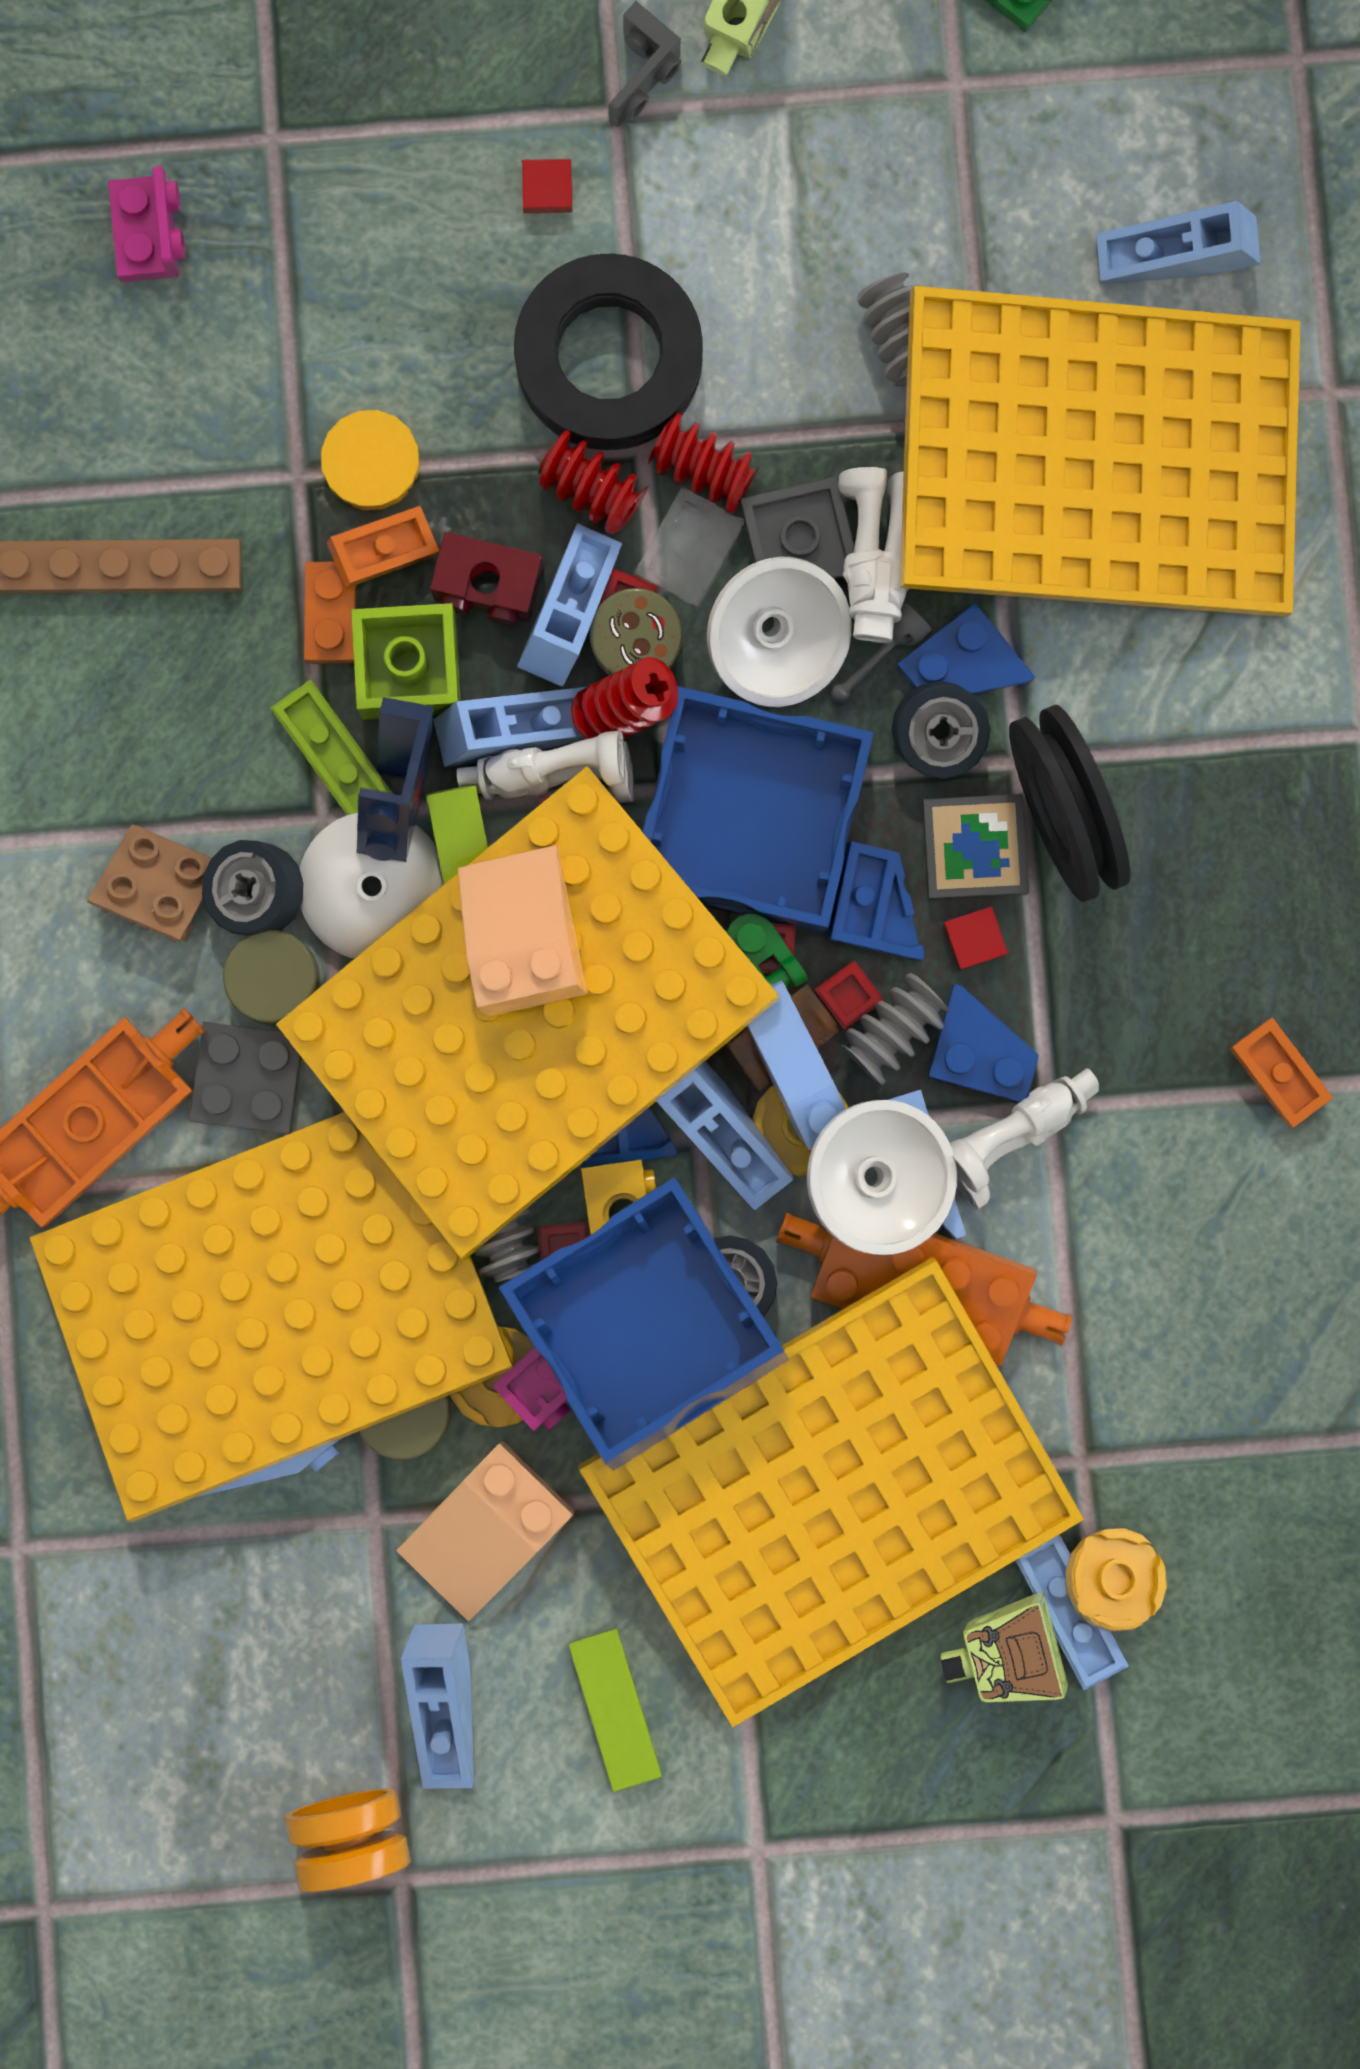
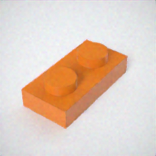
[326,506,439,588]
[304,562,357,664]
[1229,1017,1333,1129]

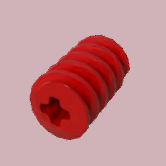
[647,412,759,514]
[538,429,649,535]
[571,657,679,739]

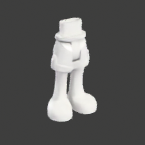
[838,467,909,643]
[457,730,634,803]
[950,1068,1099,1210]

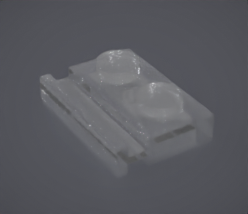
[634,487,745,611]

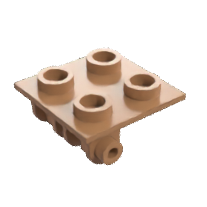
[87,824,211,943]

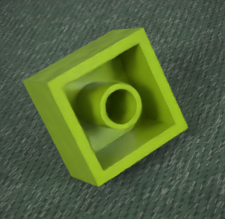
[351,603,461,720]

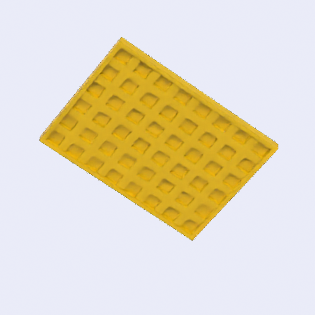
[899,286,1301,617]
[276,766,780,1260]
[29,1112,514,1522]
[578,1257,1084,1728]

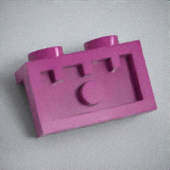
[108,166,186,283]
[492,1347,571,1431]

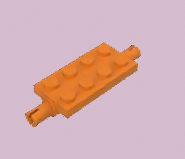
[0,1007,206,1228]
[776,1212,1072,1366]

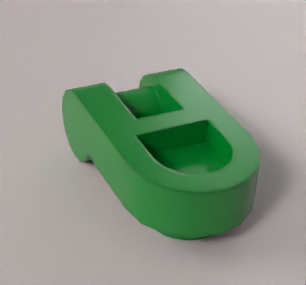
[727,914,808,988]

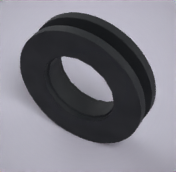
[514,253,703,450]
[1009,704,1131,902]

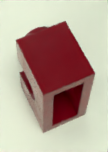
[430,532,544,626]

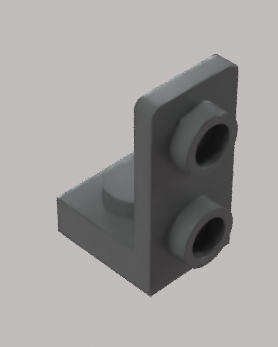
[608,1,682,128]

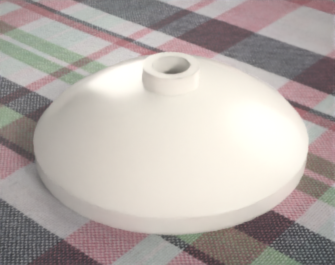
[707,557,852,707]
[300,813,444,959]
[807,1100,957,1255]

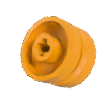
[284,1788,411,1892]

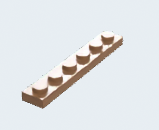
[0,539,242,594]

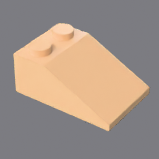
[458,845,588,1017]
[396,1440,575,1622]

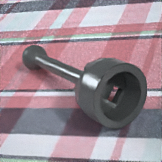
[830,602,932,704]

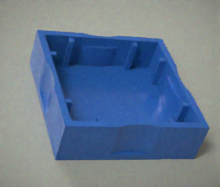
[643,686,874,934]
[499,1177,789,1471]

